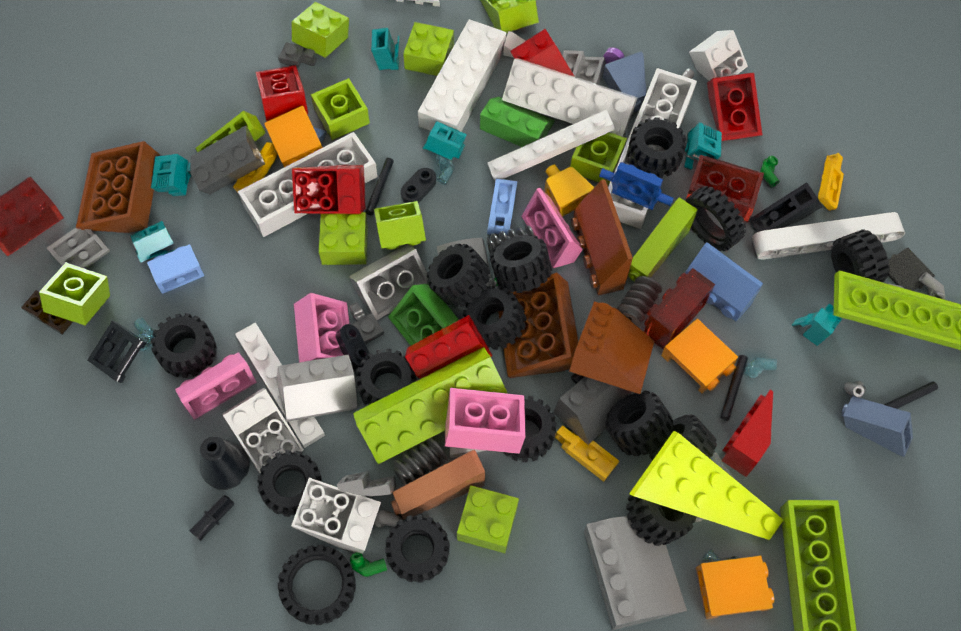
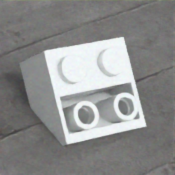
[689,30,748,81]

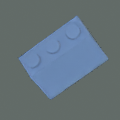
[682,243,763,322]

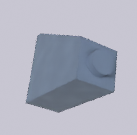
[603,51,646,112]
[841,396,913,457]

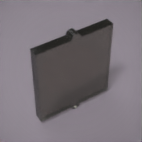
[888,247,935,291]

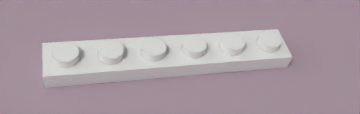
[488,110,615,182]
[235,323,325,448]

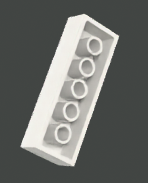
[418,19,506,132]
[502,59,638,137]
[238,132,378,237]

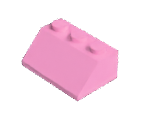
[521,188,583,268]
[294,293,351,363]
[175,352,257,420]
[445,388,525,453]

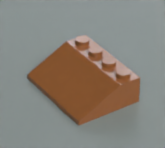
[76,141,160,233]
[571,180,633,295]
[498,273,578,378]
[569,301,654,394]

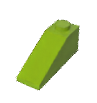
[195,111,266,152]

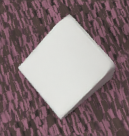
[503,31,525,58]

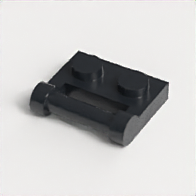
[87,321,147,383]

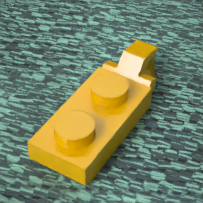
[233,142,278,193]
[818,153,844,211]
[555,425,620,482]

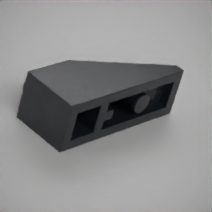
[749,182,822,232]

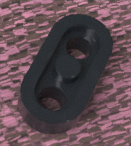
[401,168,436,203]
[336,324,370,370]

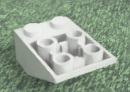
[222,388,304,474]
[291,478,381,554]

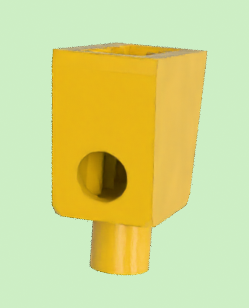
[545,164,594,217]

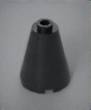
[200,436,250,490]

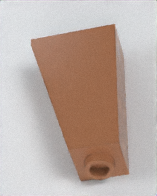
[391,450,485,520]

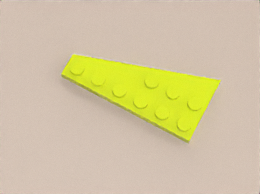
[629,431,784,540]

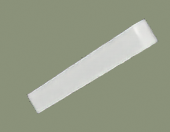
[751,212,905,260]

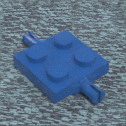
[599,162,674,210]

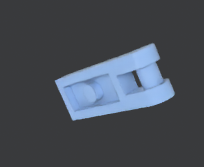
[487,179,517,235]

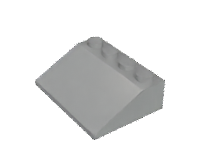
[584,516,687,630]

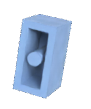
[147,244,204,294]

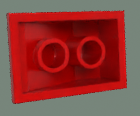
[510,29,575,77]
[256,65,308,121]
[707,72,762,141]

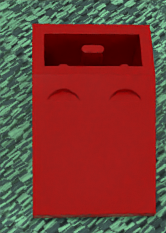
[292,165,366,214]
[721,390,773,477]

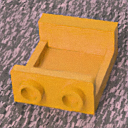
[264,106,323,167]
[661,318,738,394]
[696,556,774,619]

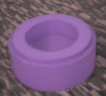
[603,47,625,64]

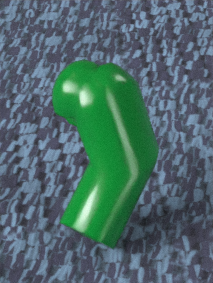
[760,156,780,188]
[350,552,387,577]

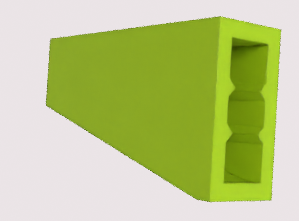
[628,197,698,281]

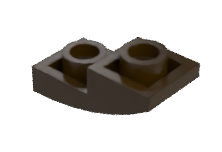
[21,290,73,335]

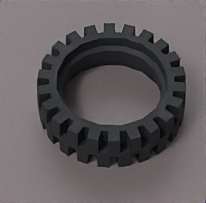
[685,186,746,251]
[278,545,356,625]

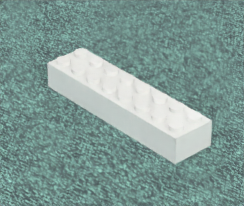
[608,68,697,229]

